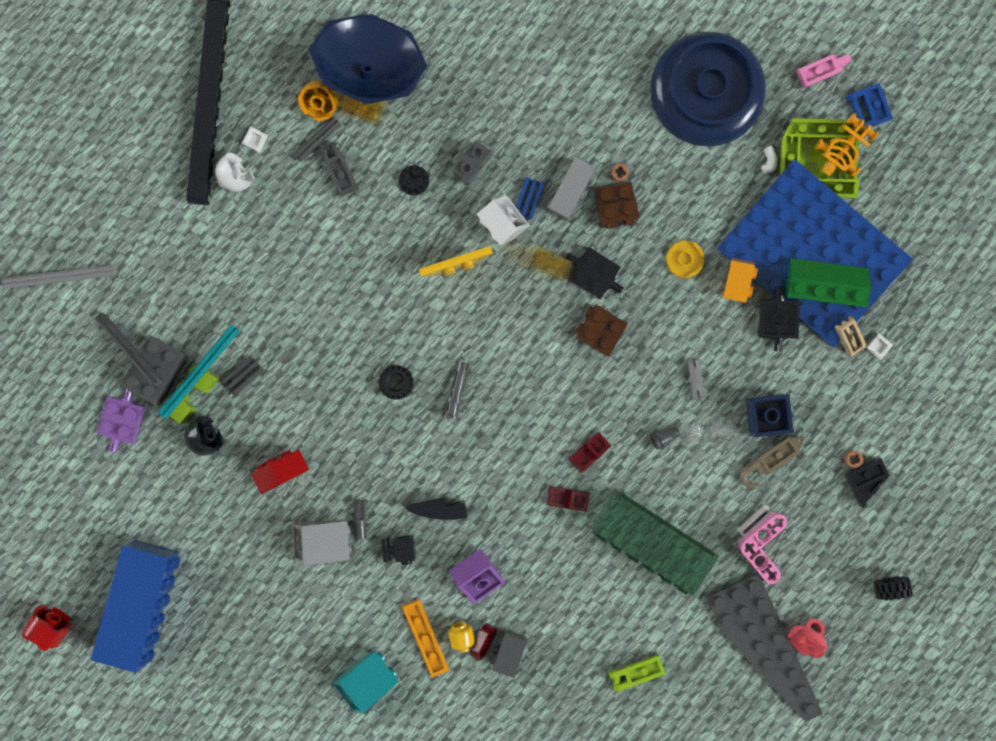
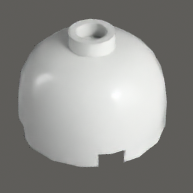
[215,152,255,192]

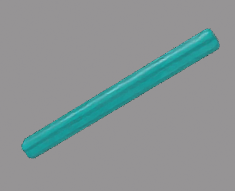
[158,325,240,418]

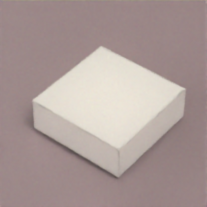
[242,126,268,153]
[865,333,893,360]

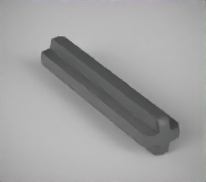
[294,117,341,162]

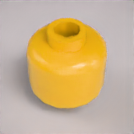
[448,622,475,653]

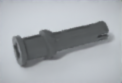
[442,361,470,420]

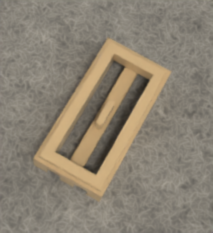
[835,316,867,357]

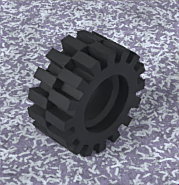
[378,365,414,400]
[873,576,913,601]

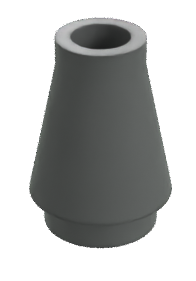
[650,426,680,450]

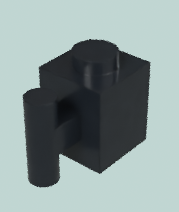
[381,535,416,565]

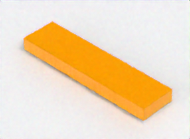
[402,599,449,678]

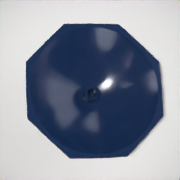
[309,14,427,104]

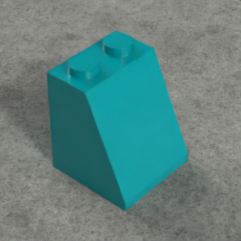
[332,651,399,714]

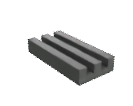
[222,356,264,395]

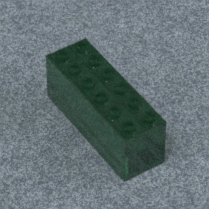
[591,488,719,596]

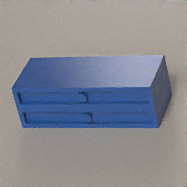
[91,540,181,673]

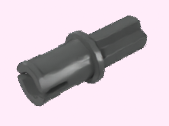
[352,500,368,539]

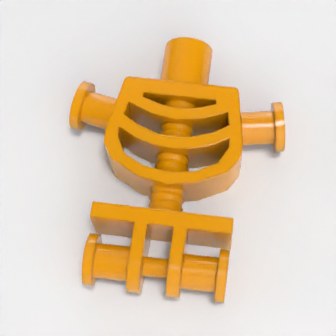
[815,113,879,177]

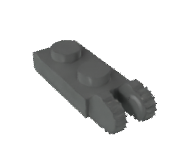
[319,142,359,197]

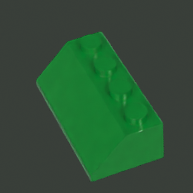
[784,258,871,308]

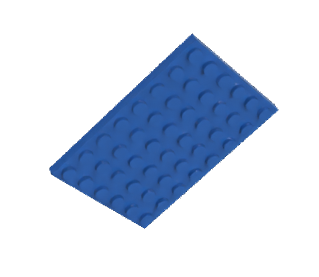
[717,159,913,347]

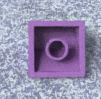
[450,549,506,604]

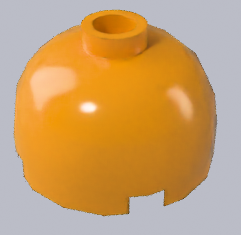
[298,80,338,121]

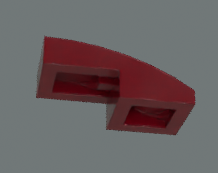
[568,432,611,473]
[546,486,590,512]

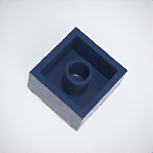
[745,394,794,437]

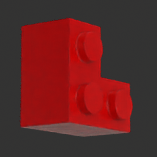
[251,449,310,495]

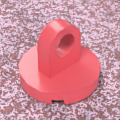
[788,619,827,658]

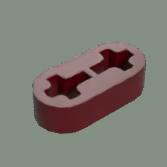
[470,623,497,661]

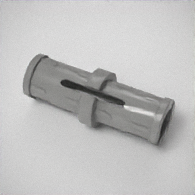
[687,360,705,399]

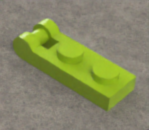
[608,654,666,692]

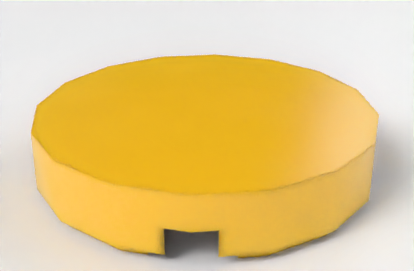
[666,240,704,278]

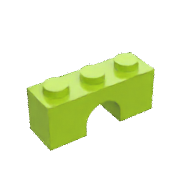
[164,364,220,424]

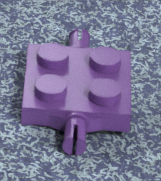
[97,389,145,452]

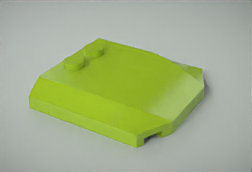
[779,118,862,198]

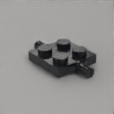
[565,247,624,300]
[759,286,800,352]

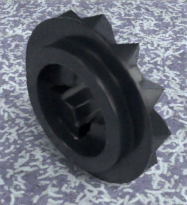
[398,164,429,196]

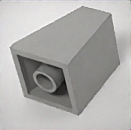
[292,520,351,566]

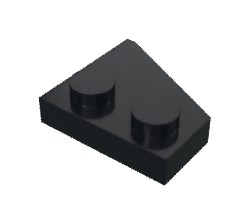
[845,458,890,508]

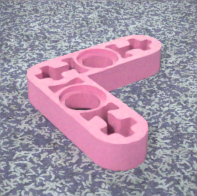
[738,512,787,584]

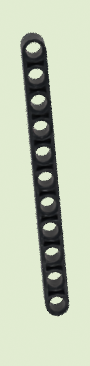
[186,0,230,206]

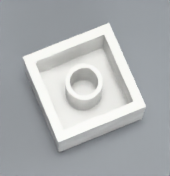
[477,196,530,245]

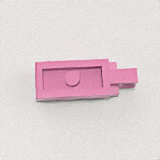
[796,54,852,89]

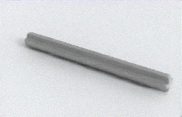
[1,265,117,289]

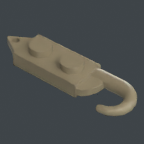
[740,436,805,488]

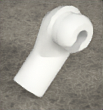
[762,146,778,175]

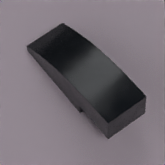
[406,497,468,520]

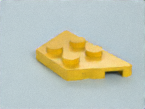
[419,246,493,277]

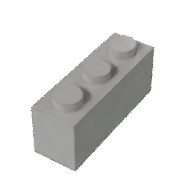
[547,157,596,221]

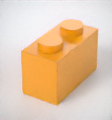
[723,258,758,303]

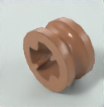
[611,164,629,182]
[844,450,864,468]

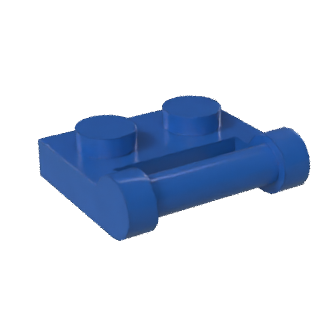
[846,83,893,128]

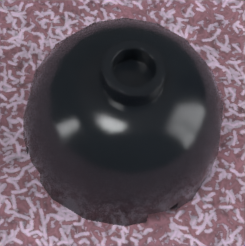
[184,416,223,456]

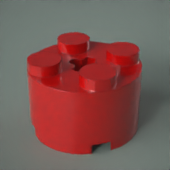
[22,605,72,651]

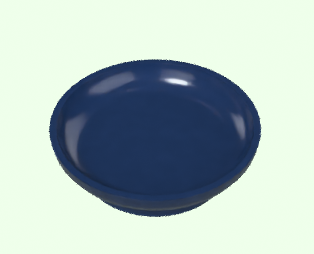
[651,32,766,146]

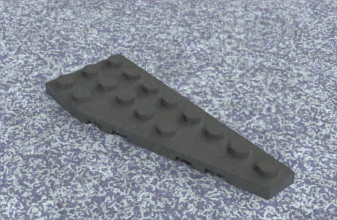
[705,573,823,722]

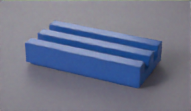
[516,177,544,220]

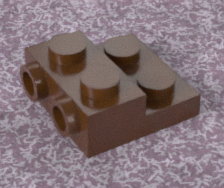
[594,182,640,229]
[575,304,628,357]

